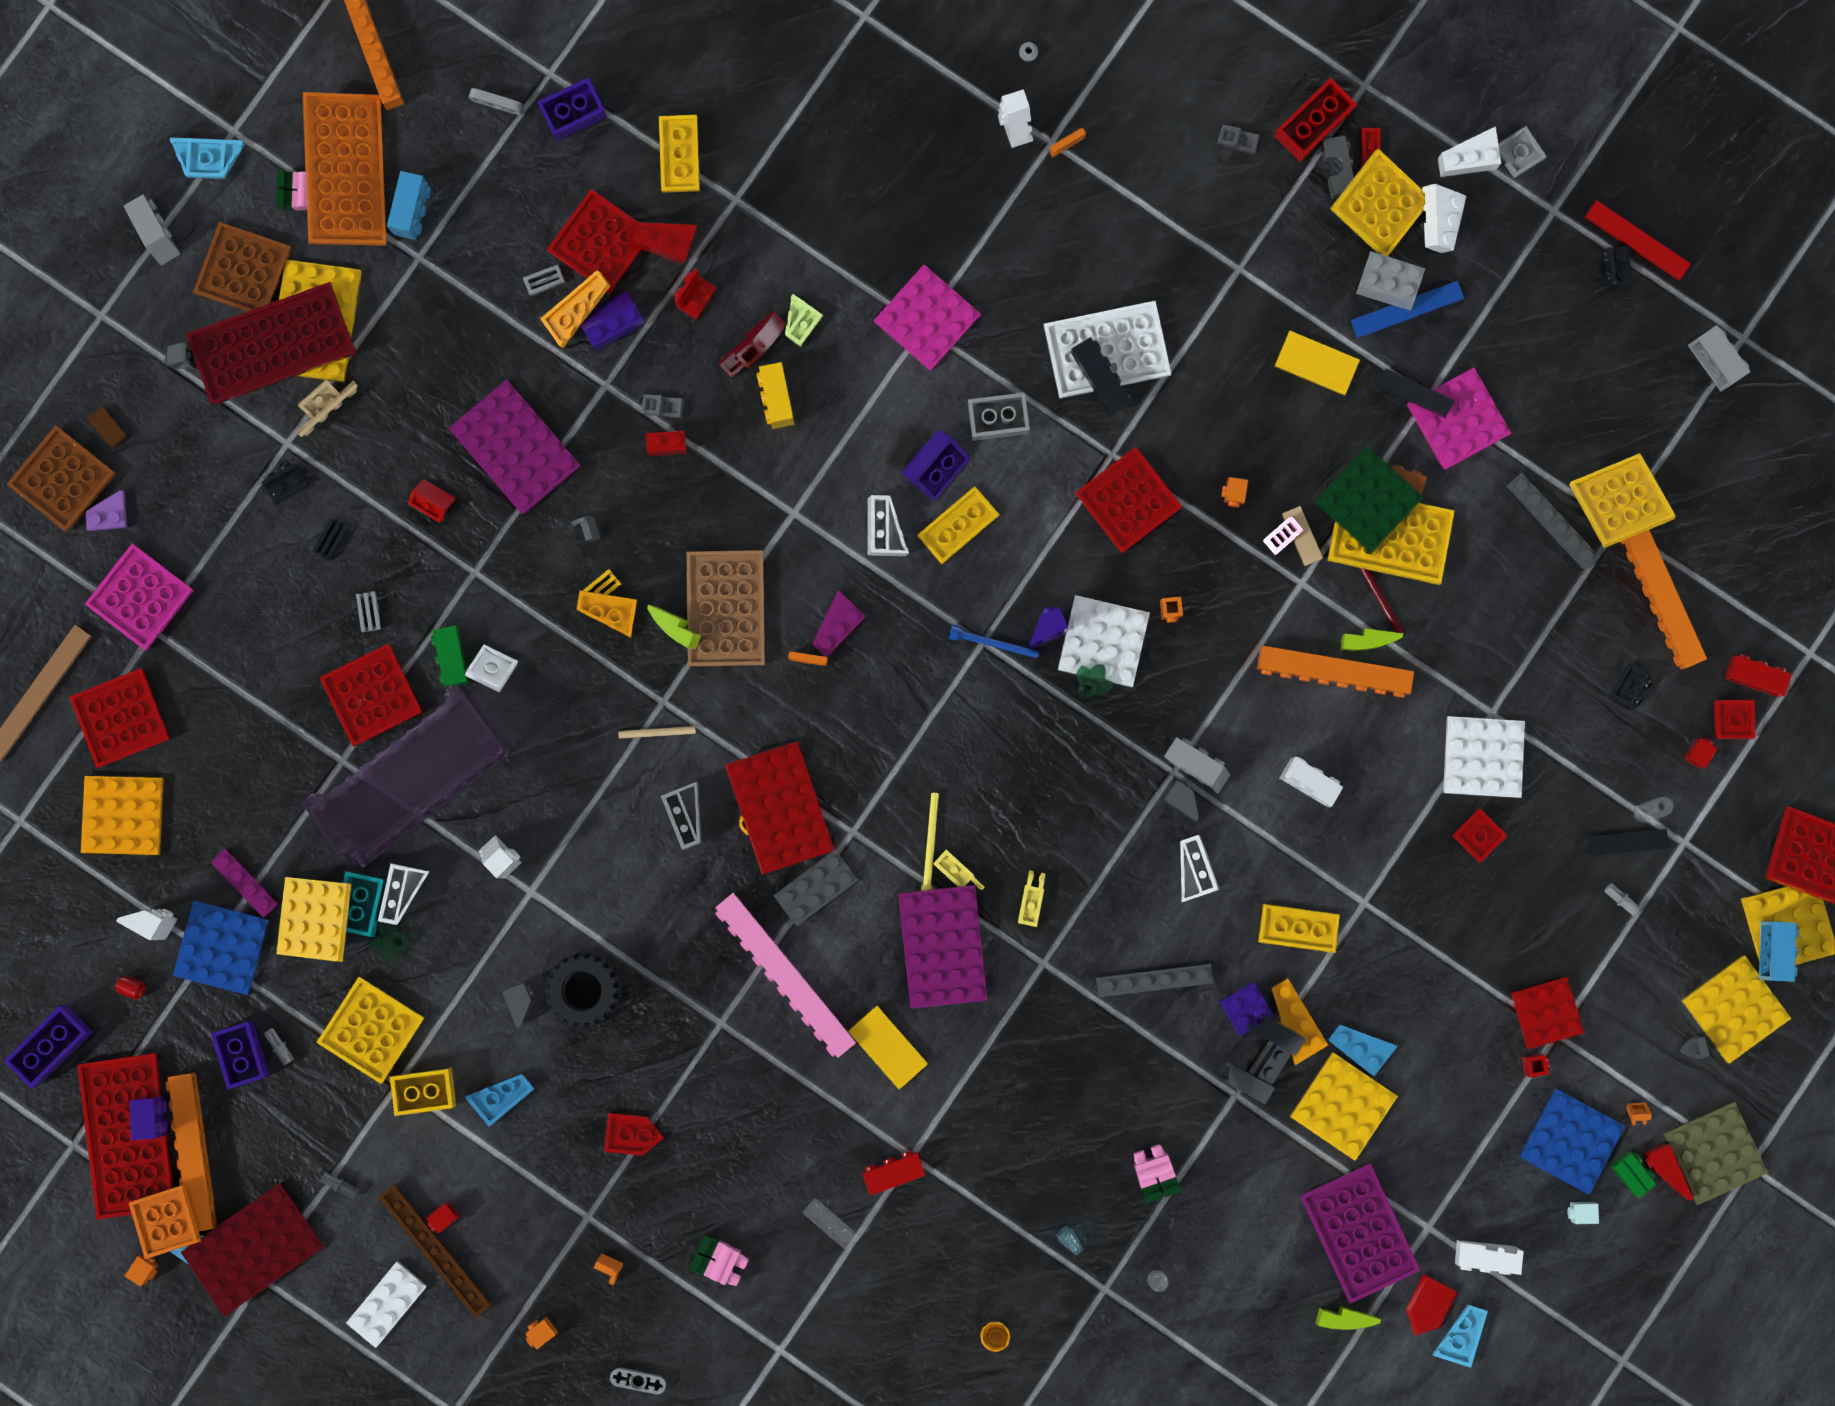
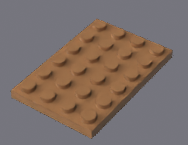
[687,551,765,667]

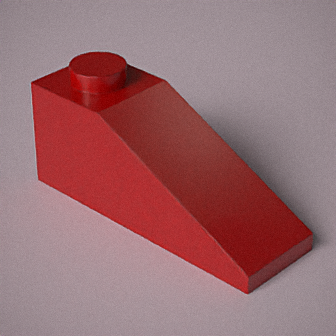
[1644,1143,1693,1201]

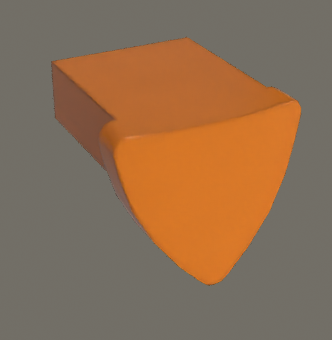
[594,1253,623,1286]

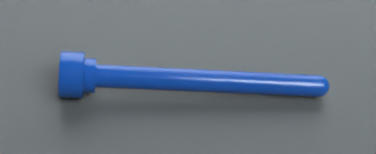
[949,624,1039,658]

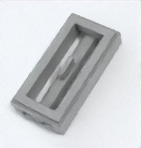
[523,264,566,297]
[356,591,381,632]

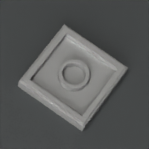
[1498,126,1547,178]

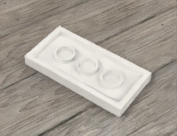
[346,1261,427,1348]

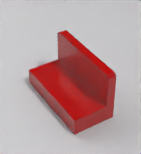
[408,479,455,523]

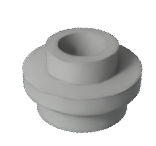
[1019,42,1038,61]

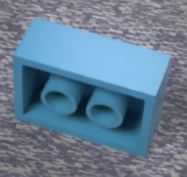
[387,171,431,240]
[1759,921,1799,982]

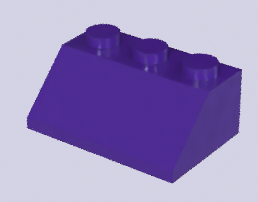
[581,291,645,351]
[901,429,971,502]
[1029,606,1068,649]

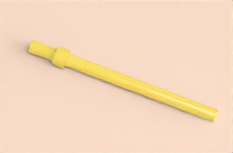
[921,793,939,891]

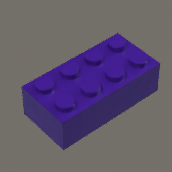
[4,1004,93,1089]

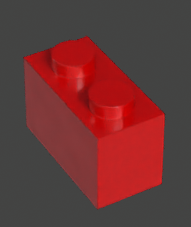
[646,431,687,456]

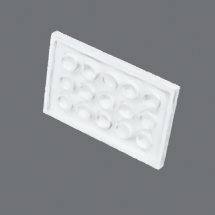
[1044,301,1171,399]

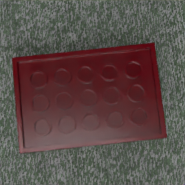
[181,1183,324,1317]

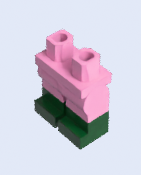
[276,170,307,211]
[1133,1144,1182,1204]
[689,1234,749,1286]

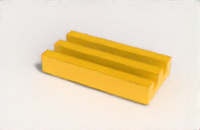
[583,569,622,595]

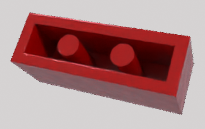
[1725,654,1792,697]
[862,1150,925,1196]

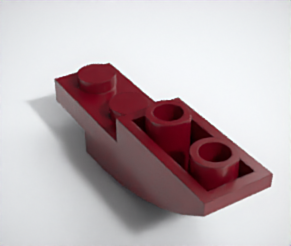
[718,311,786,378]

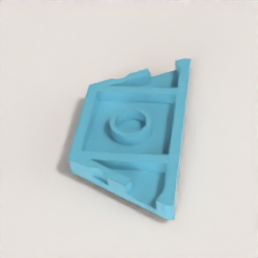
[170,138,245,179]

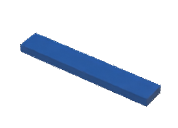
[1350,281,1464,339]

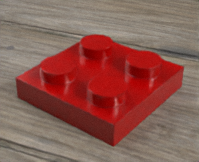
[1714,700,1755,739]
[1452,808,1507,863]

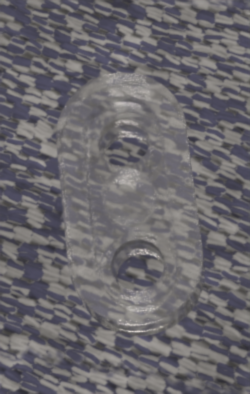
[1634,797,1673,823]

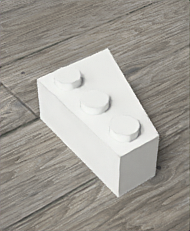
[868,495,909,556]

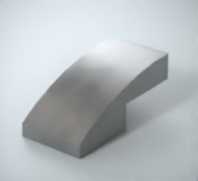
[1217,125,1260,155]
[641,394,684,419]

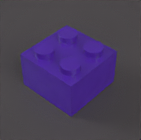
[1219,982,1274,1036]
[129,1096,168,1140]

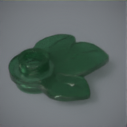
[1076,664,1114,697]
[370,923,409,961]

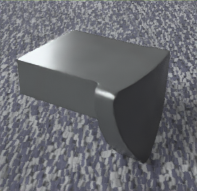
[571,515,601,541]
[1680,1035,1710,1059]

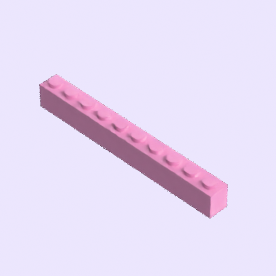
[715,893,856,1058]

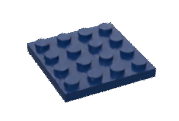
[173,901,270,995]
[1519,1089,1625,1195]

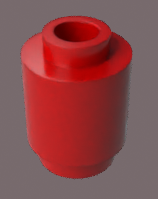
[115,975,146,1000]

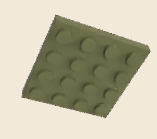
[1663,1101,1768,1205]

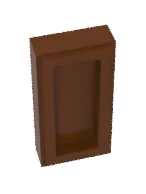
[87,407,128,448]

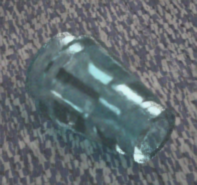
[1056,1226,1084,1255]

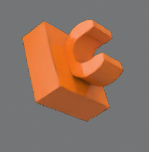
[1627,1102,1652,1126]

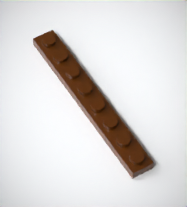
[378,1184,492,1318]

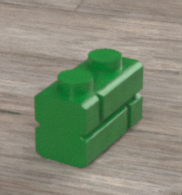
[1610,1151,1657,1198]

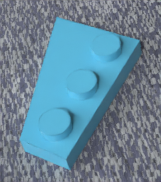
[1432,1304,1488,1368]

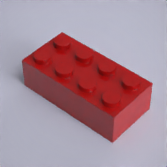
[1274,78,1357,162]

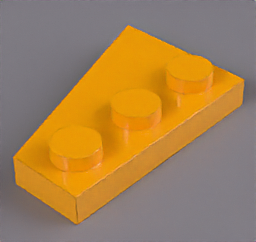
[577,590,637,638]

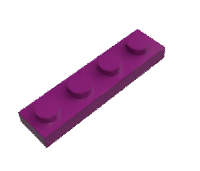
[211,849,279,918]

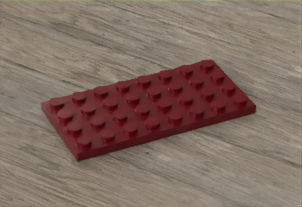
[186,282,357,406]

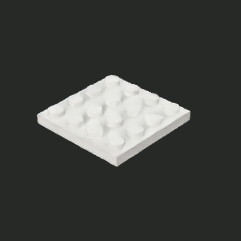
[1058,595,1150,687]
[1443,716,1525,798]

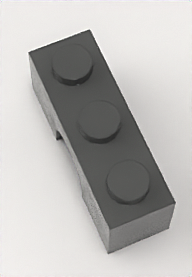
[1320,136,1354,199]

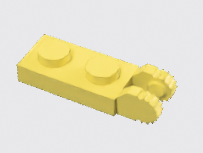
[933,850,985,890]
[1018,870,1045,927]

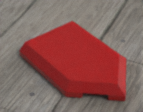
[604,1113,664,1156]
[1406,1274,1458,1336]

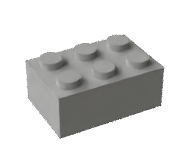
[1356,251,1425,311]
[1688,325,1751,391]
[967,393,1030,441]

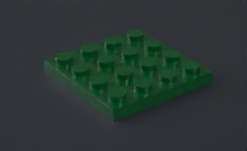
[1314,446,1424,554]

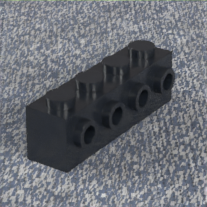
[1070,337,1131,416]

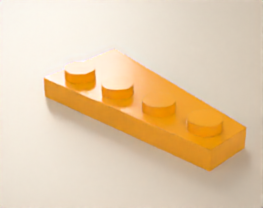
[540,270,610,348]
[1271,978,1328,1065]

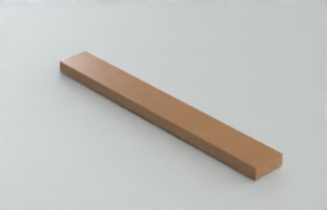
[0,625,92,762]

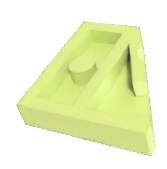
[785,294,823,347]

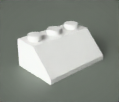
[116,909,177,940]

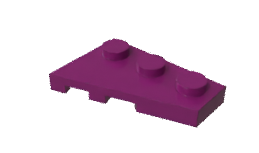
[812,590,866,657]

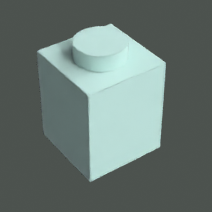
[1568,1202,1599,1224]

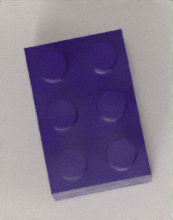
[537,77,607,142]
[211,1021,270,1090]

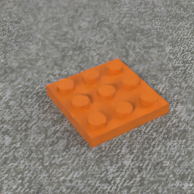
[129,1185,201,1259]

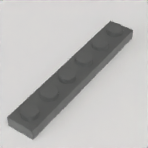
[1506,472,1600,570]
[1096,964,1213,997]

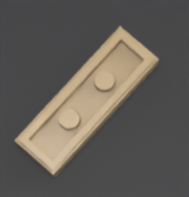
[1282,506,1323,566]

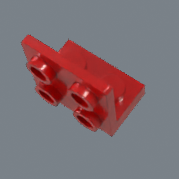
[674,269,717,320]

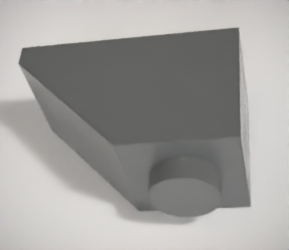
[165,343,195,369]
[1163,780,1199,821]
[502,982,534,1028]

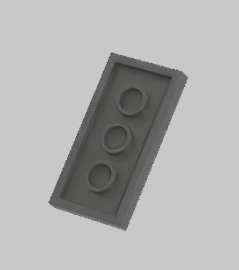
[774,849,858,926]

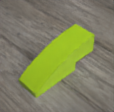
[647,605,701,649]
[1340,629,1403,651]
[1315,1306,1381,1330]

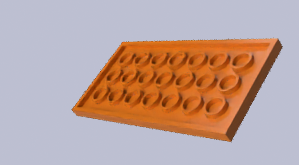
[303,92,386,246]

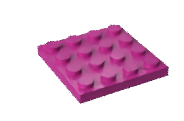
[874,265,981,372]
[1407,368,1512,470]
[85,544,194,651]

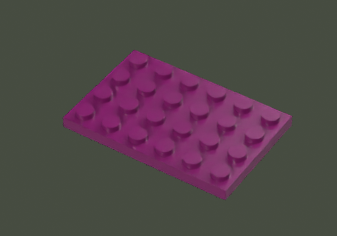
[448,379,581,515]
[898,885,987,1009]
[1299,1163,1420,1303]

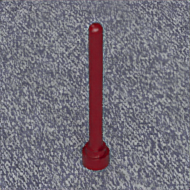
[1356,567,1403,634]

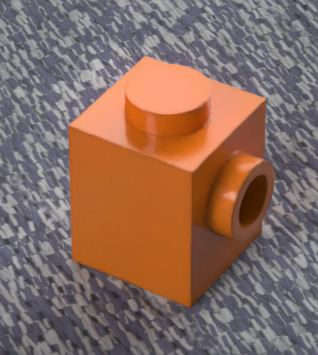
[1221,477,1248,507]
[1160,597,1183,623]
[125,1254,159,1287]
[525,1317,558,1349]

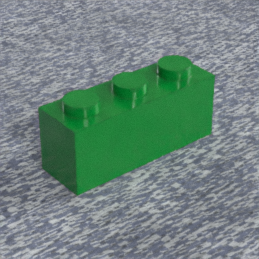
[431,626,470,688]

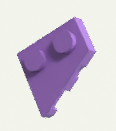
[85,491,127,531]

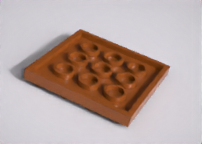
[193,222,292,312]
[7,425,116,533]

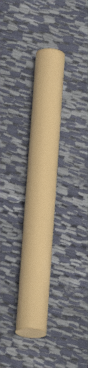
[619,726,696,739]

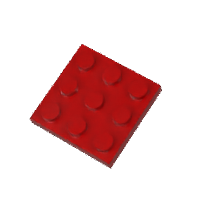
[1510,977,1584,1049]

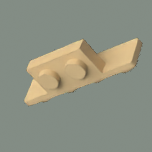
[297,379,358,437]

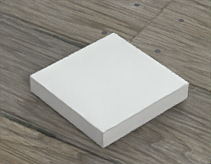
[465,645,518,693]

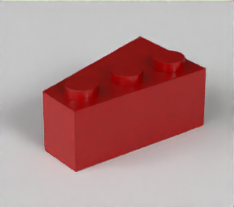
[628,222,697,264]

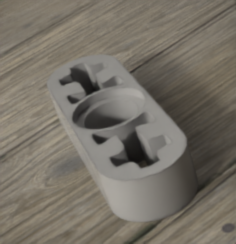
[468,88,524,115]
[610,1367,667,1394]

